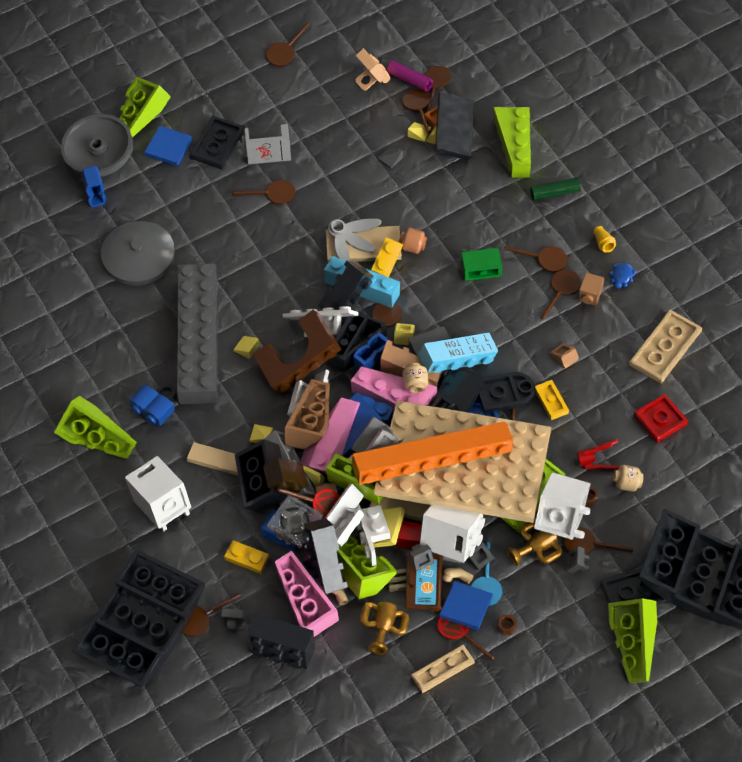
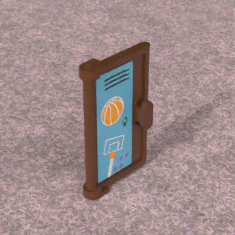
[405,554,443,612]

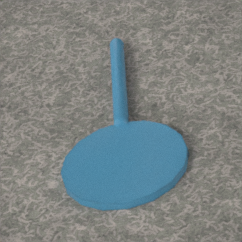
[471,542,502,606]

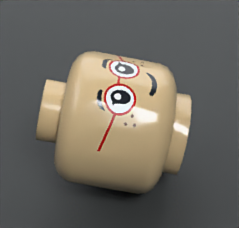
[402,363,429,393]
[613,465,643,492]

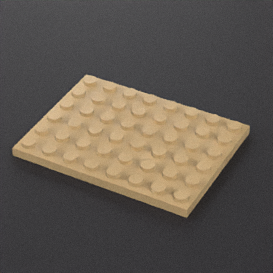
[374,401,551,523]

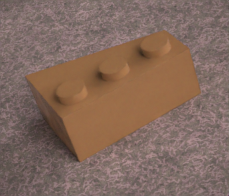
[381,340,443,389]

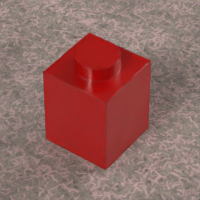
[396,521,422,550]

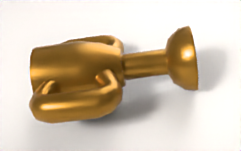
[507,519,562,566]
[360,602,410,655]

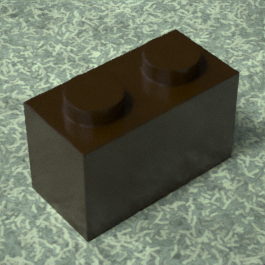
[263,458,308,494]

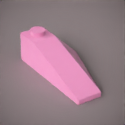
[300,398,360,474]

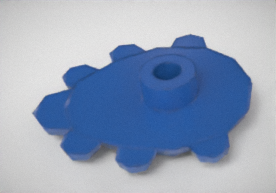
[609,263,637,289]

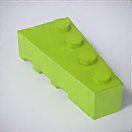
[493,107,531,178]

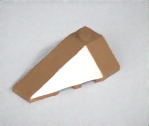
[285,379,330,449]

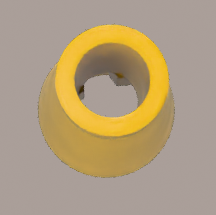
[593,226,616,253]

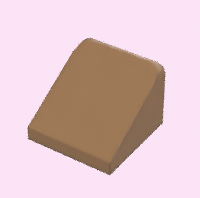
[550,343,579,369]

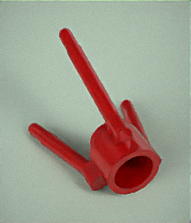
[577,439,620,470]

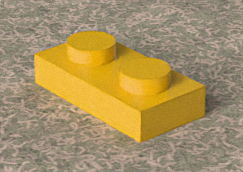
[371,237,403,277]
[535,380,569,420]
[224,540,269,574]

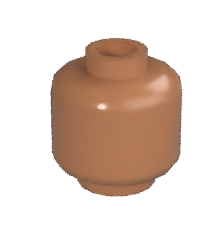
[399,227,427,254]

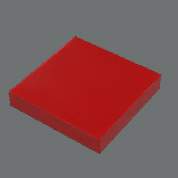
[634,394,688,443]

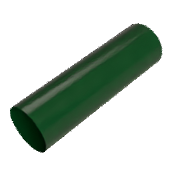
[530,177,581,201]

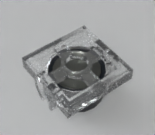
[267,495,323,548]

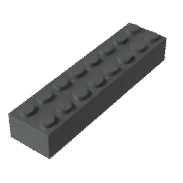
[177,263,218,404]

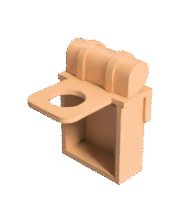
[356,48,390,91]

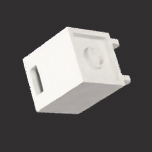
[125,456,191,532]
[534,472,591,540]
[420,505,485,563]

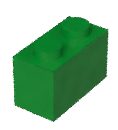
[461,248,502,281]

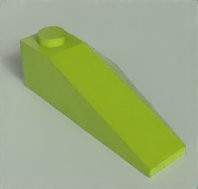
[120,77,171,138]
[54,396,137,459]
[337,535,397,599]
[608,598,657,683]

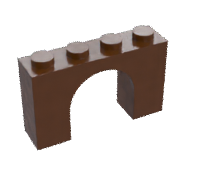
[253,309,341,394]

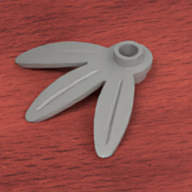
[328,219,381,261]

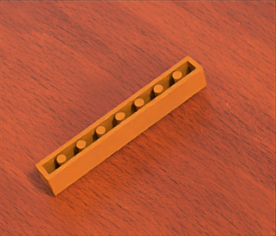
[352,421,513,485]

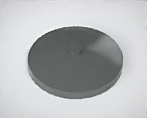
[61,114,133,177]
[101,221,175,286]

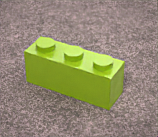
[326,454,383,505]

